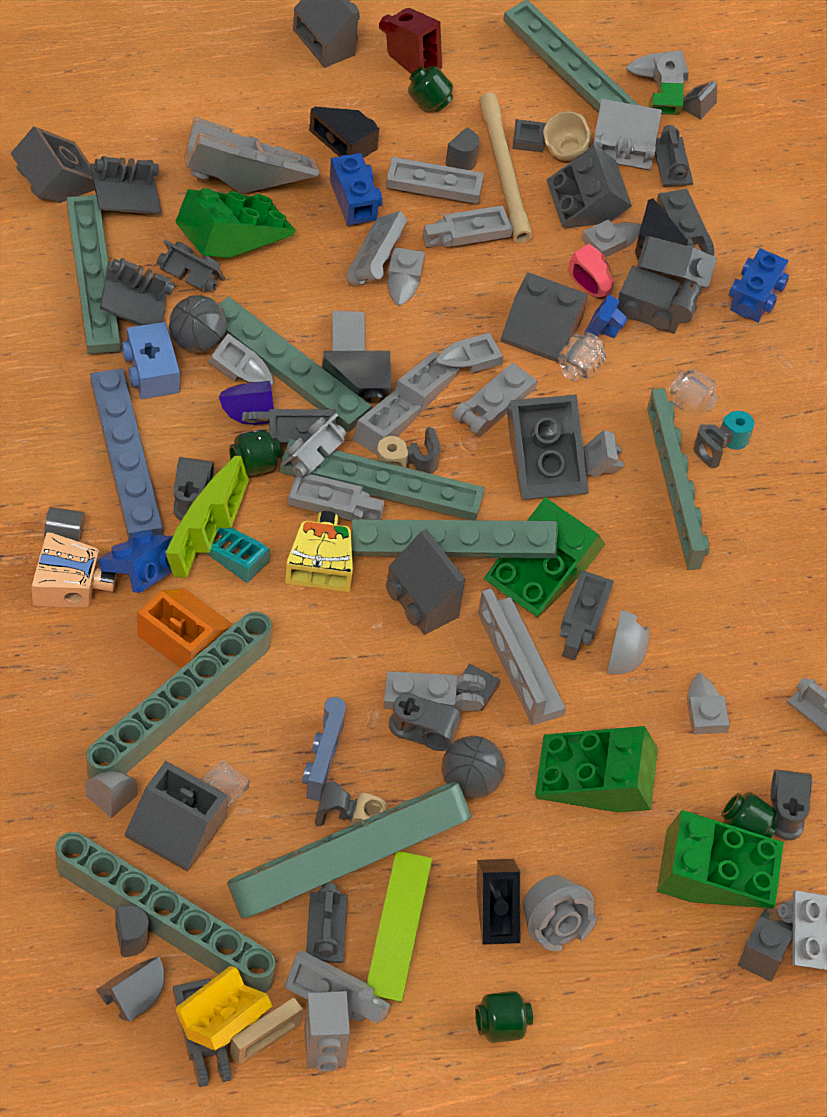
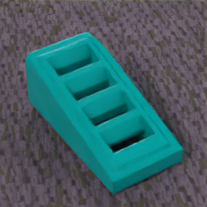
[206,528,270,583]

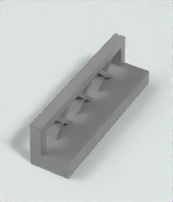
[478,588,566,726]

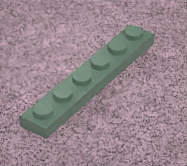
[503,0,638,111]
[67,195,120,354]
[219,296,372,433]
[647,388,709,570]
[280,439,485,520]
[351,519,558,558]

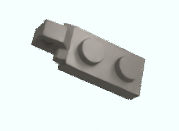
[422,206,513,247]
[288,474,384,521]
[284,950,391,1024]

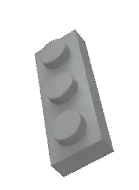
[386,157,484,204]

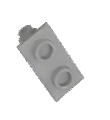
[281,413,346,477]
[787,677,827,733]

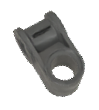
[173,457,214,521]
[389,693,461,751]
[771,769,812,840]

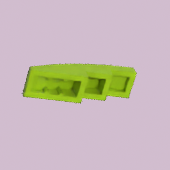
[165,456,249,578]
[367,851,432,1003]

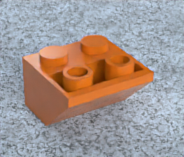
[137,588,233,669]

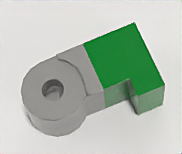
[649,53,683,115]

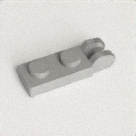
[384,671,486,711]

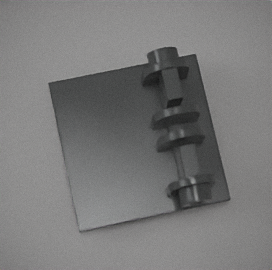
[90,156,161,215]
[100,258,174,326]

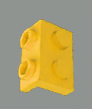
[176,966,272,1051]

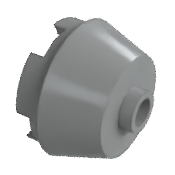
[523,875,597,951]

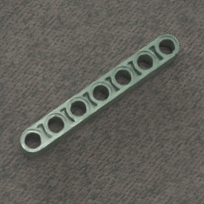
[86,611,272,779]
[227,782,472,918]
[55,832,275,993]

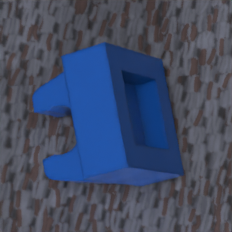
[584,294,627,339]

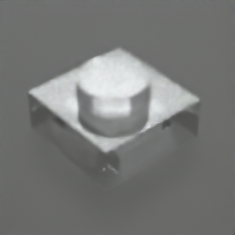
[200,759,250,808]

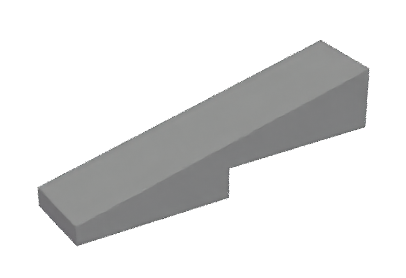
[353,351,460,455]

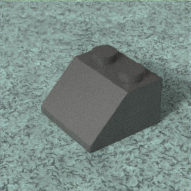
[10,126,95,203]
[500,272,588,363]
[386,529,465,635]

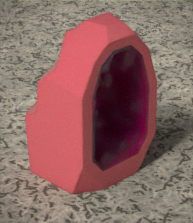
[568,243,615,297]

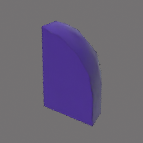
[219,381,274,425]

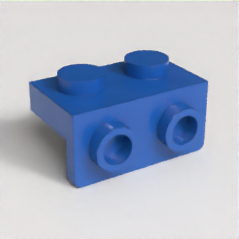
[99,530,173,593]

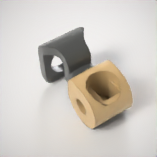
[377,427,440,474]
[315,781,387,826]

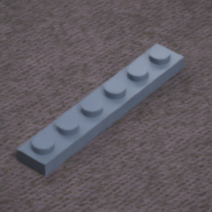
[90,368,162,540]

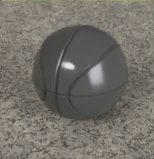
[169,295,227,353]
[441,735,505,799]

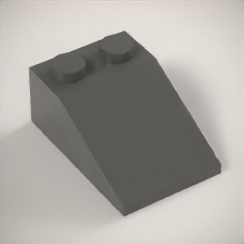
[506,394,588,500]

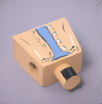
[31,532,117,608]

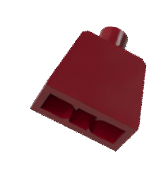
[379,8,442,74]

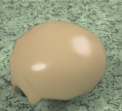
[543,111,592,161]

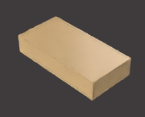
[230,998,303,1066]

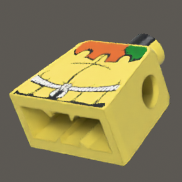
[285,511,353,592]

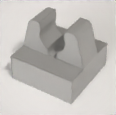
[583,430,624,478]

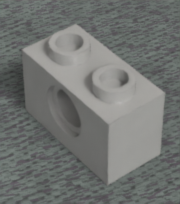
[304,991,350,1072]

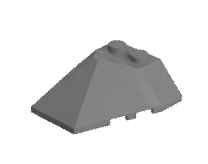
[184,117,319,194]

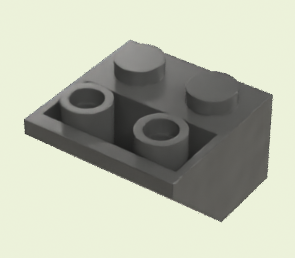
[293,0,360,68]
[547,145,632,229]
[125,761,228,872]

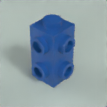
[329,153,383,225]
[729,248,789,323]

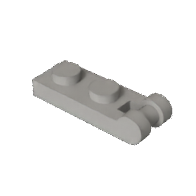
[347,211,407,286]
[452,362,537,437]

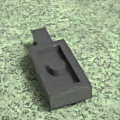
[560,570,614,660]

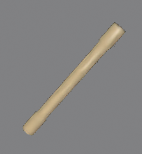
[479,93,532,244]

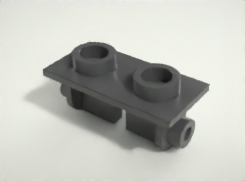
[655,125,693,186]
[157,240,225,293]
[306,883,347,963]

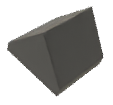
[682,81,717,120]

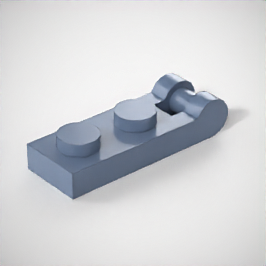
[302,697,346,802]

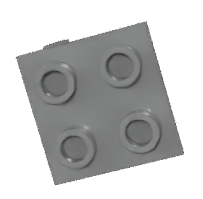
[593,99,662,170]
[778,890,827,970]

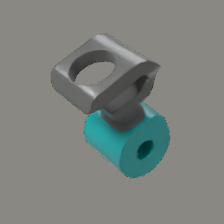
[693,411,755,468]

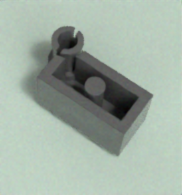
[616,265,702,334]

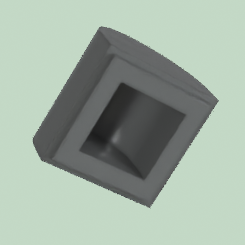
[446,127,479,170]
[44,507,85,542]
[115,905,148,958]

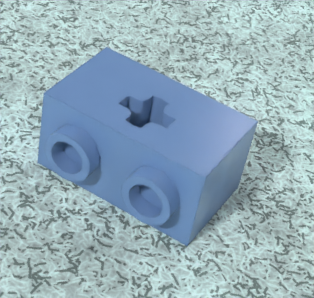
[122,322,180,399]

